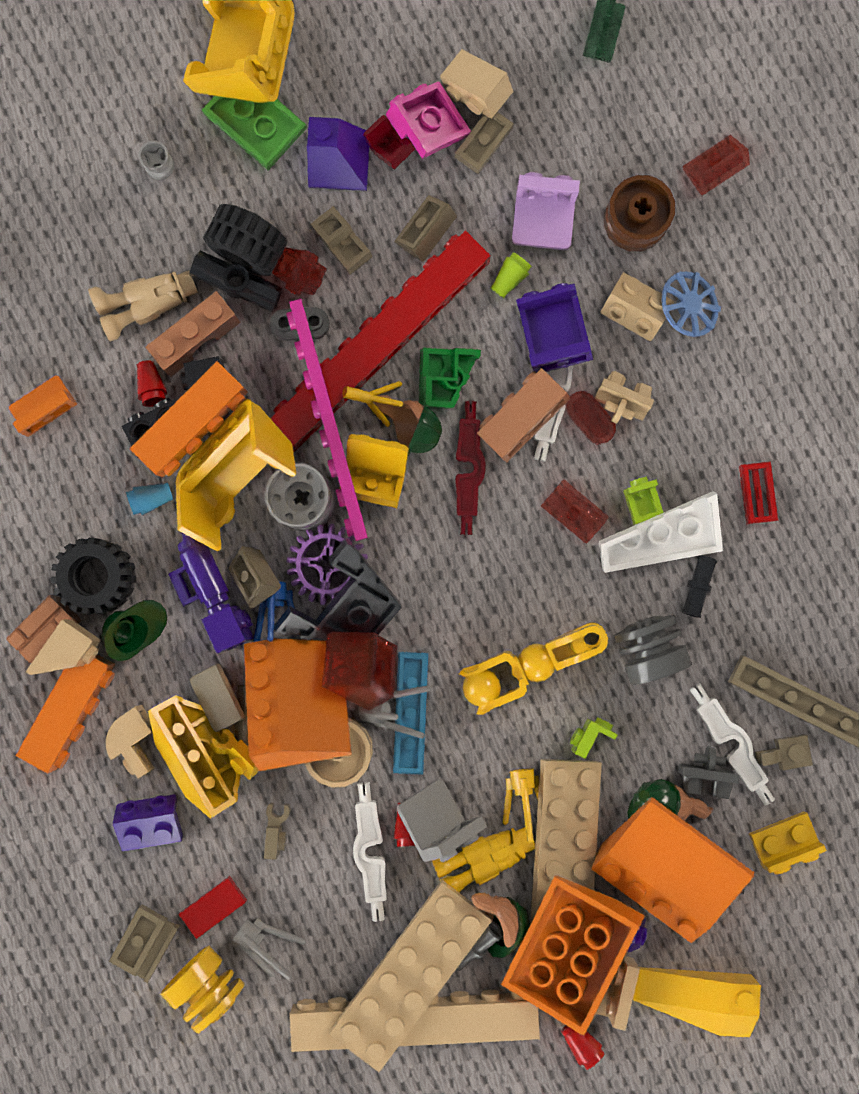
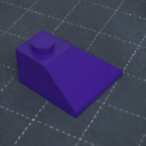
[307,117,370,191]

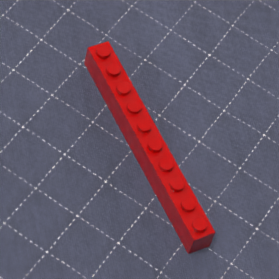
[270,230,491,453]

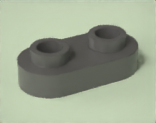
[270,307,330,341]

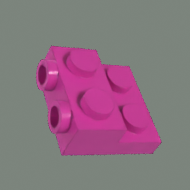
[386,81,471,159]

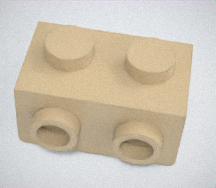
[601,272,675,341]

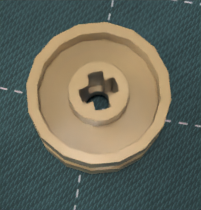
[305,717,373,787]

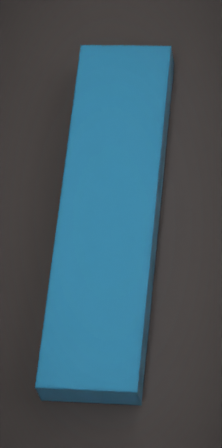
[393,652,428,775]

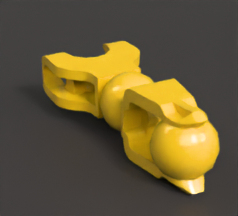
[458,622,608,715]

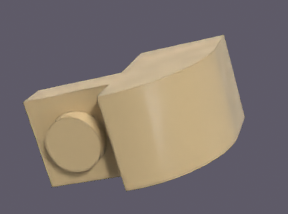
[106,705,155,779]

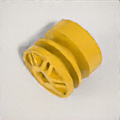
[160,945,245,1033]

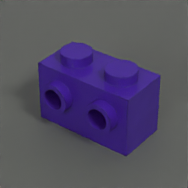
[201,603,254,653]

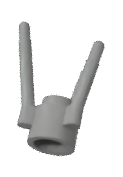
[359,685,431,738]
[233,918,306,980]

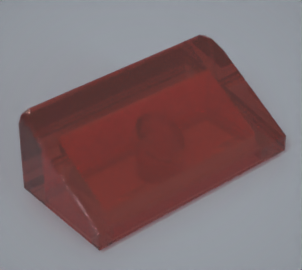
[682,135,750,196]
[541,479,609,544]

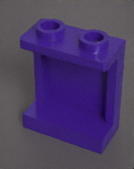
[516,283,593,373]

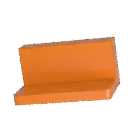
[9,375,77,437]

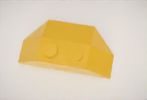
[148,695,241,818]

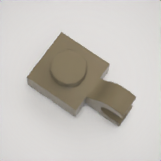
[755,734,813,770]
[264,802,291,860]

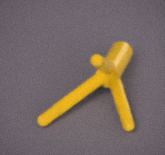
[342,381,403,427]

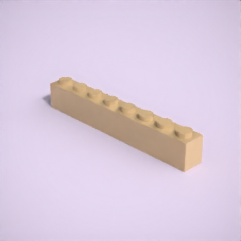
[290,990,540,1052]

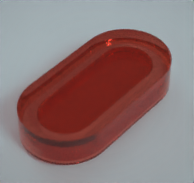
[566,391,616,445]

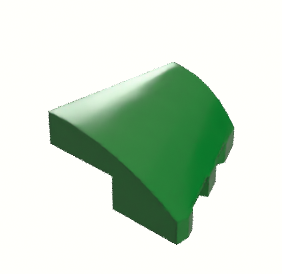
[419,347,481,409]

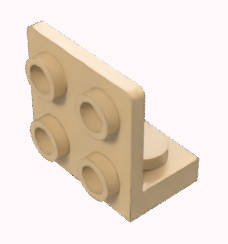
[595,956,640,1031]

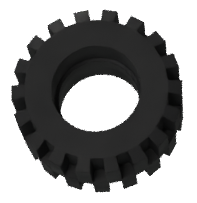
[203,204,287,276]
[51,538,136,614]

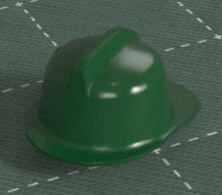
[100,600,168,661]

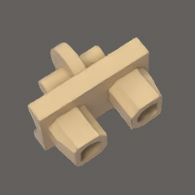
[594,371,654,424]

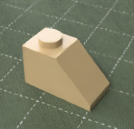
[26,619,101,675]

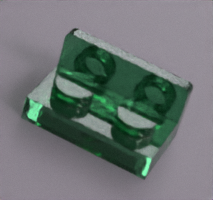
[583,0,626,63]

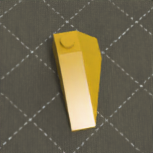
[633,967,761,1037]

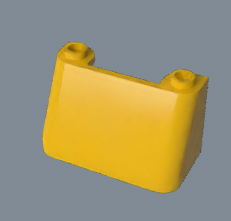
[183,0,295,103]

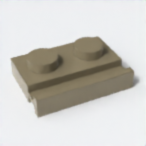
[109,904,180,983]

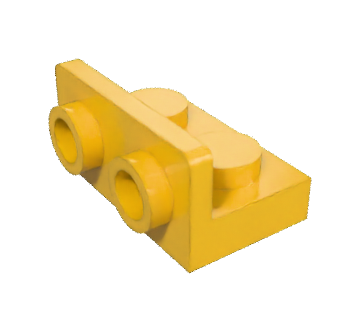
[749,811,827,874]

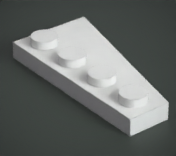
[599,491,723,573]

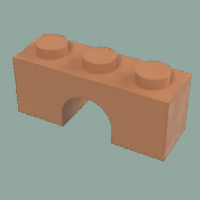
[145,291,241,377]

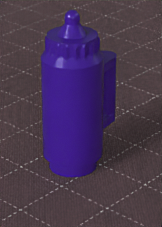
[168,533,229,609]

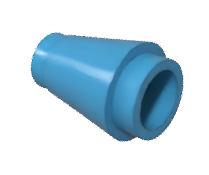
[126,483,174,515]

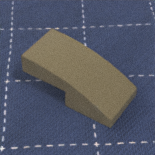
[310,206,373,275]

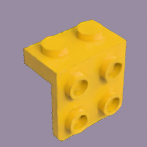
[339,434,409,508]

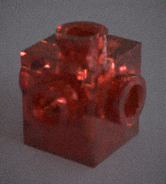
[272,247,327,296]

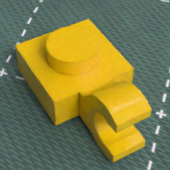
[210,728,259,780]

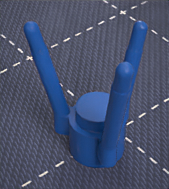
[253,582,300,642]

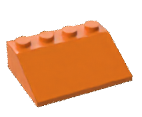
[244,638,352,771]
[591,797,755,943]
[501,875,645,1036]

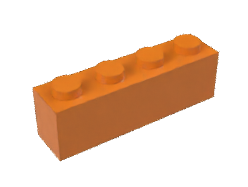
[130,361,248,478]
[16,654,115,774]

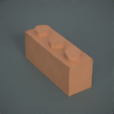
[477,368,571,462]

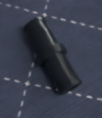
[682,555,717,618]

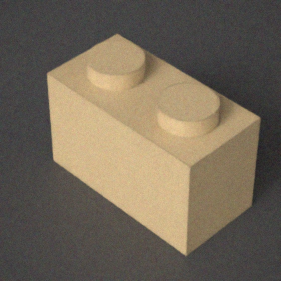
[440,49,514,119]

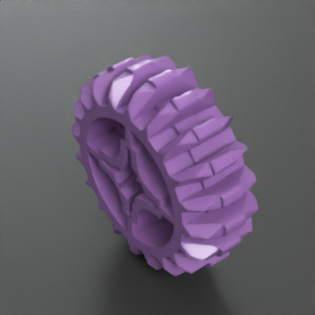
[287,524,368,605]

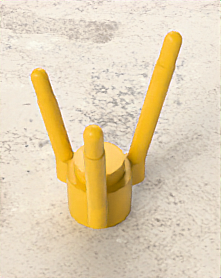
[502,768,539,843]

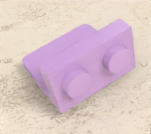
[512,172,580,250]

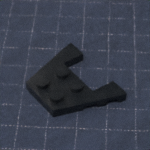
[274,538,402,651]

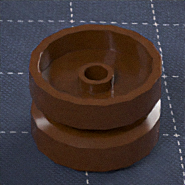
[604,175,675,252]

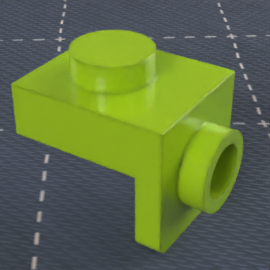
[623,476,664,525]
[570,717,618,759]

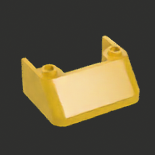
[176,399,297,552]

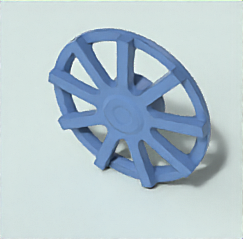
[661,272,721,337]

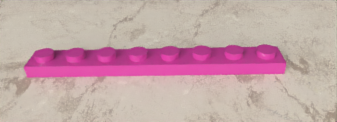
[286,299,368,542]

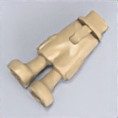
[88,270,198,342]

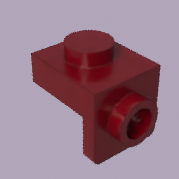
[363,115,415,170]

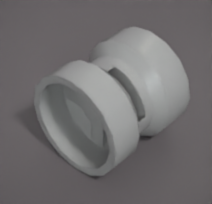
[139,141,174,180]

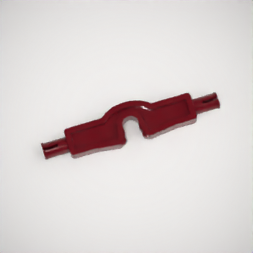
[455,401,486,535]

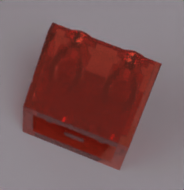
[322,632,397,711]

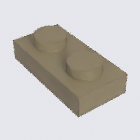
[455,112,514,174]

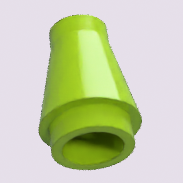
[490,252,532,299]

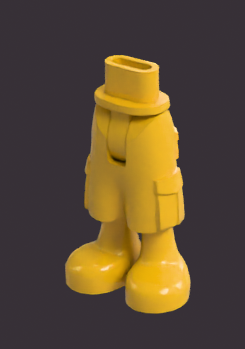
[432,827,535,893]

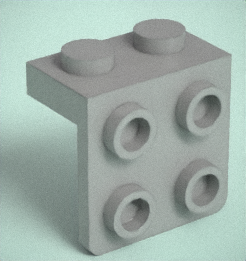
[397,780,487,862]

